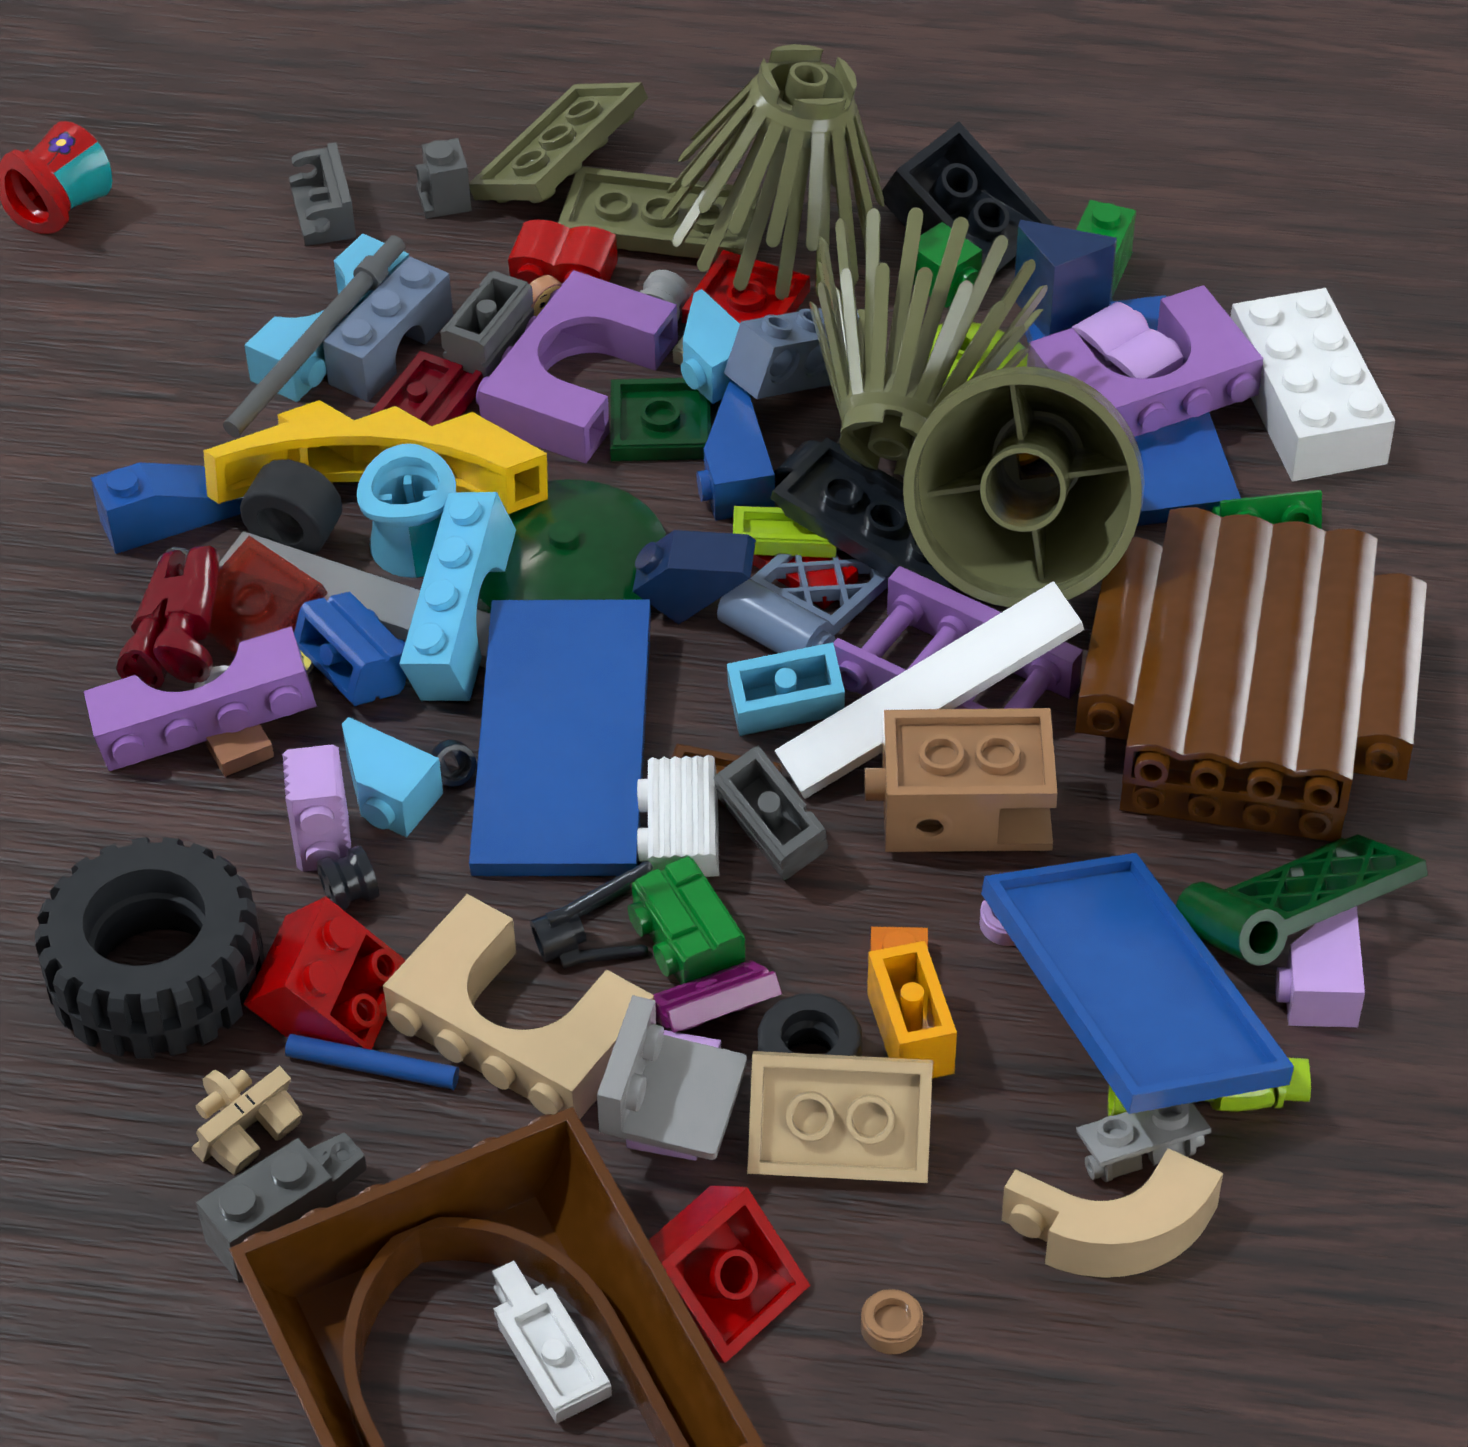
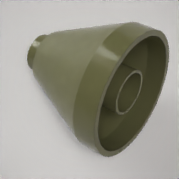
[903,366,1145,607]

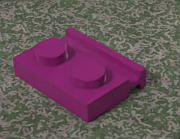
[653,960,782,1033]

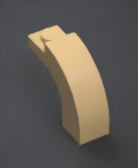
[1001,1148,1223,1277]

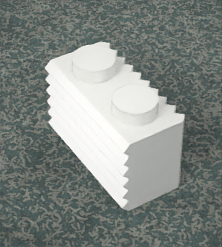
[637,755,719,877]

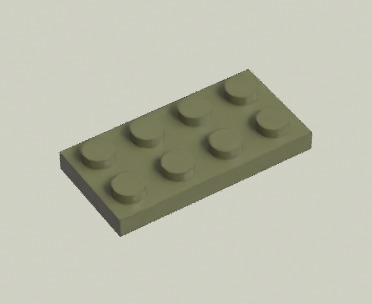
[469,82,648,203]
[558,166,762,261]

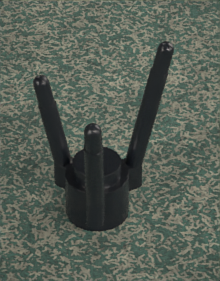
[530,862,653,969]

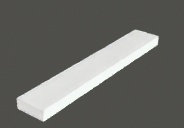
[775,581,1084,799]

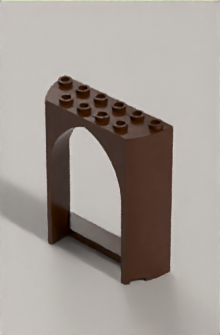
[228,1107,765,1447]

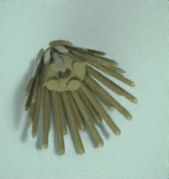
[662,44,884,300]
[809,207,1048,475]

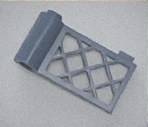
[717,519,919,653]

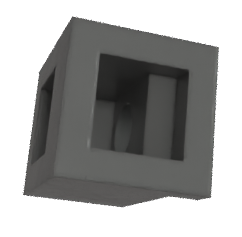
[416,138,471,219]

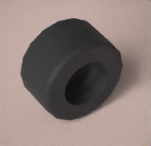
[240,459,343,554]
[758,993,862,1056]

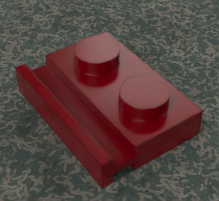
[370,351,483,426]

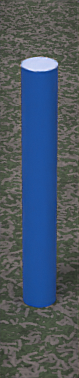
[285,1034,459,1090]

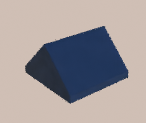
[1015,220,1117,336]

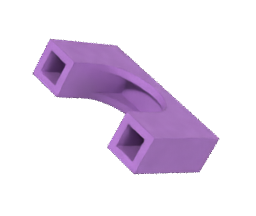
[476,270,678,464]
[1027,285,1264,437]

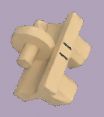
[191,1066,303,1175]

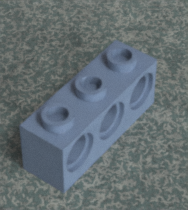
[724,308,859,399]

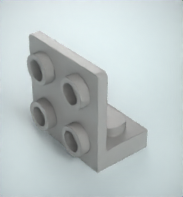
[597,995,747,1160]

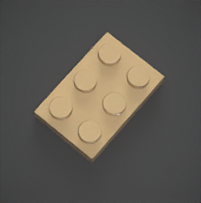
[747,1051,933,1183]

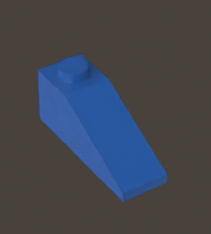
[696,379,775,521]
[91,462,244,554]

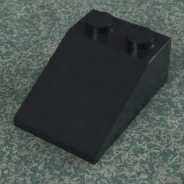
[882,122,1054,274]

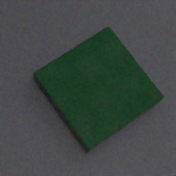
[610,378,711,461]

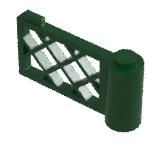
[1176,834,1428,966]

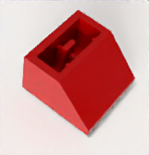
[244,896,406,1050]

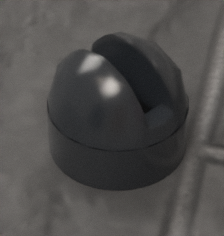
[431,739,476,786]

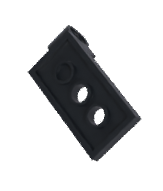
[771,437,960,592]

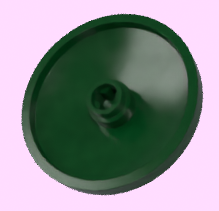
[477,479,666,614]

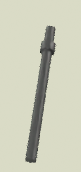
[223,235,406,437]

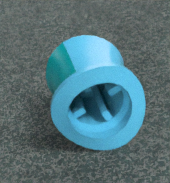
[357,444,456,578]

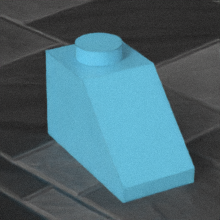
[681,289,740,404]
[342,717,443,837]

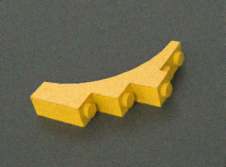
[203,400,548,514]

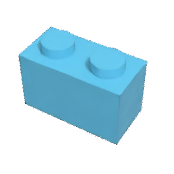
[727,642,845,736]

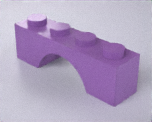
[84,626,317,771]

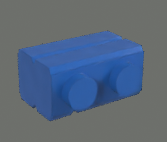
[294,591,407,706]

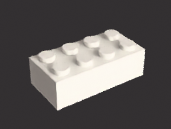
[1230,288,1395,482]

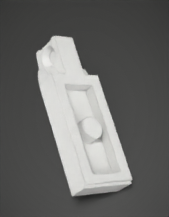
[492,1261,612,1424]

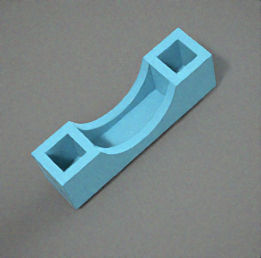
[245,233,409,402]
[399,492,516,701]

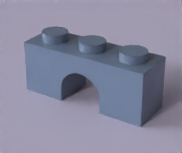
[323,256,453,402]

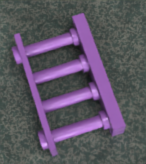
[833,566,1083,709]

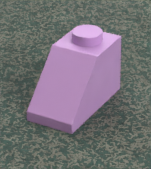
[1276,906,1365,1028]

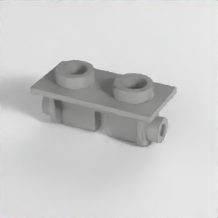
[1076,1103,1211,1182]

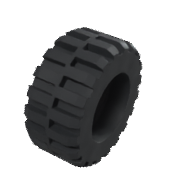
[35,837,264,1059]

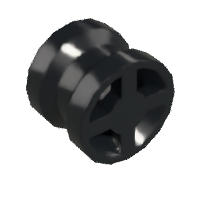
[316,845,379,910]

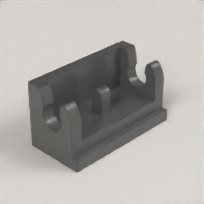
[289,142,356,246]

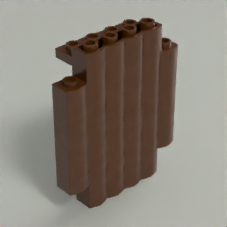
[1075,507,1427,842]

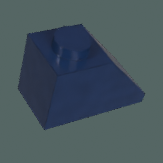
[633,530,756,625]

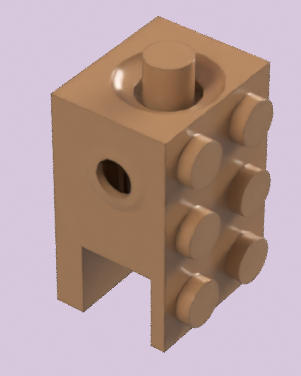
[864,708,1058,852]

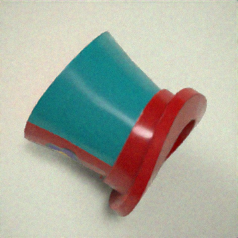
[0,121,113,234]

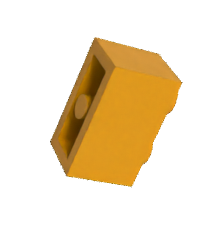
[867,941,957,1078]

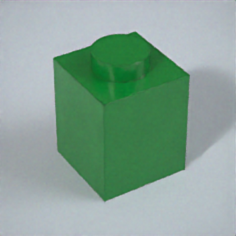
[913,222,983,308]

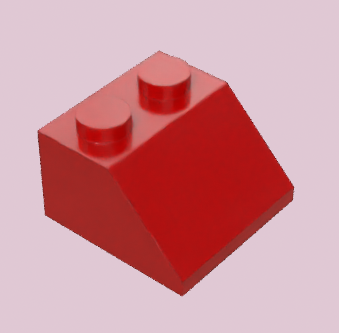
[648,1186,811,1363]

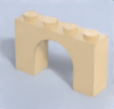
[383,894,654,1119]

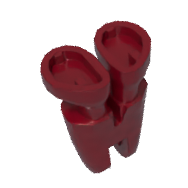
[116,546,219,689]

